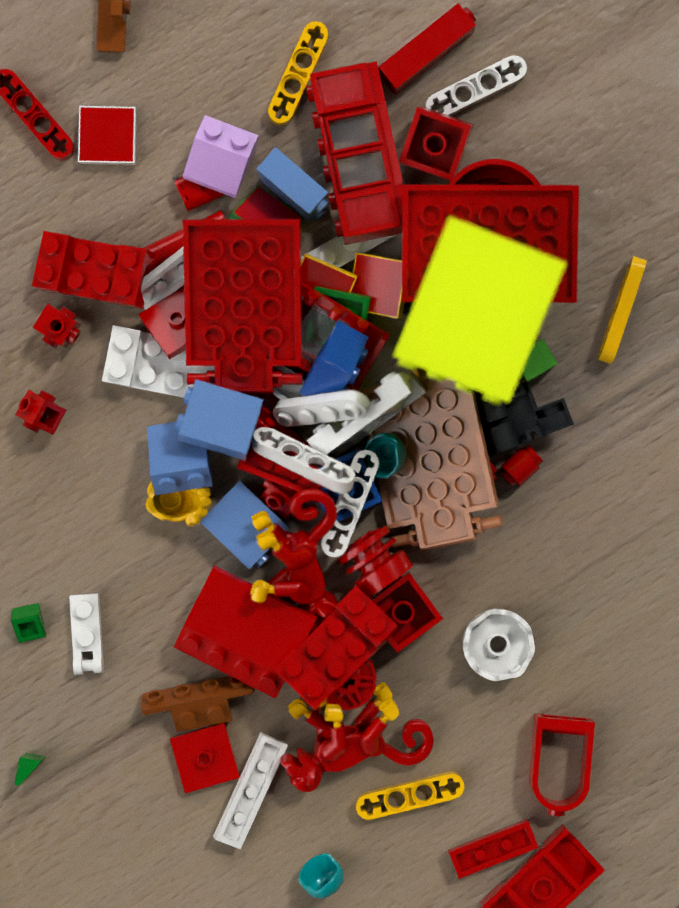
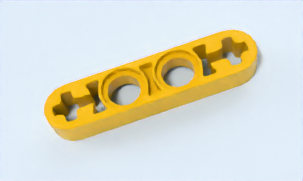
[268,21,328,126]
[597,256,647,364]
[356,771,464,820]

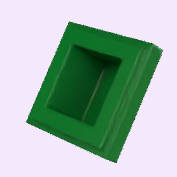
[11,603,46,643]
[14,753,46,786]

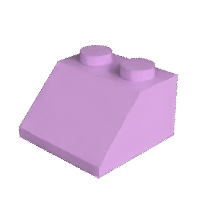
[183,115,258,198]

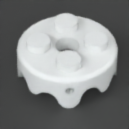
[462,608,535,681]

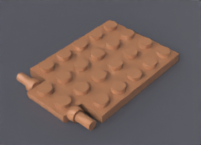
[358,375,503,551]

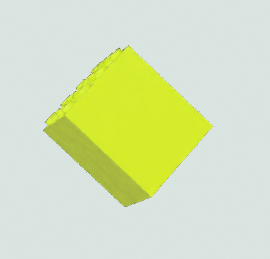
[393,216,566,405]

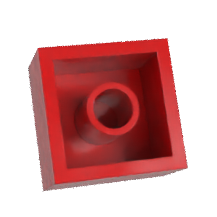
[399,106,474,181]
[370,571,443,653]

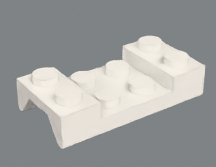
[102,325,215,398]
[307,372,427,457]

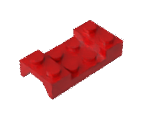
[32,231,155,309]
[274,586,399,712]
[480,824,605,908]

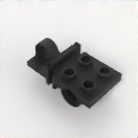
[476,381,574,457]

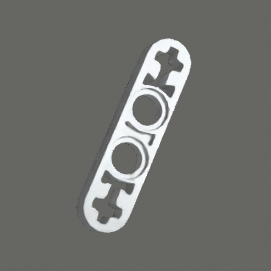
[425,55,527,116]
[252,427,355,493]
[321,450,379,557]

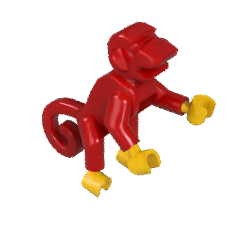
[251,489,338,633]
[280,682,434,792]

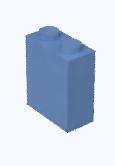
[256,147,329,223]
[175,380,263,460]
[147,422,213,495]
[200,480,290,569]

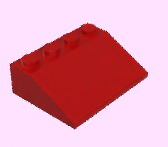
[174,565,317,699]

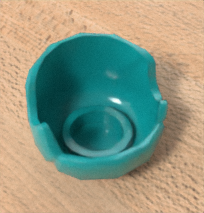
[365,432,407,478]
[298,853,344,899]

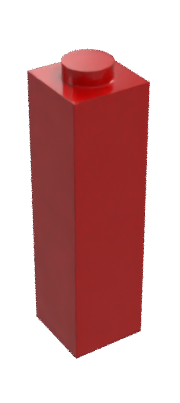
[378,3,476,95]

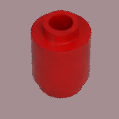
[501,445,543,487]

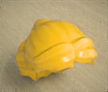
[145,481,212,526]

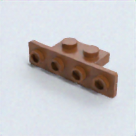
[96,0,131,53]
[141,676,255,732]

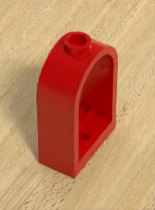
[529,713,595,816]

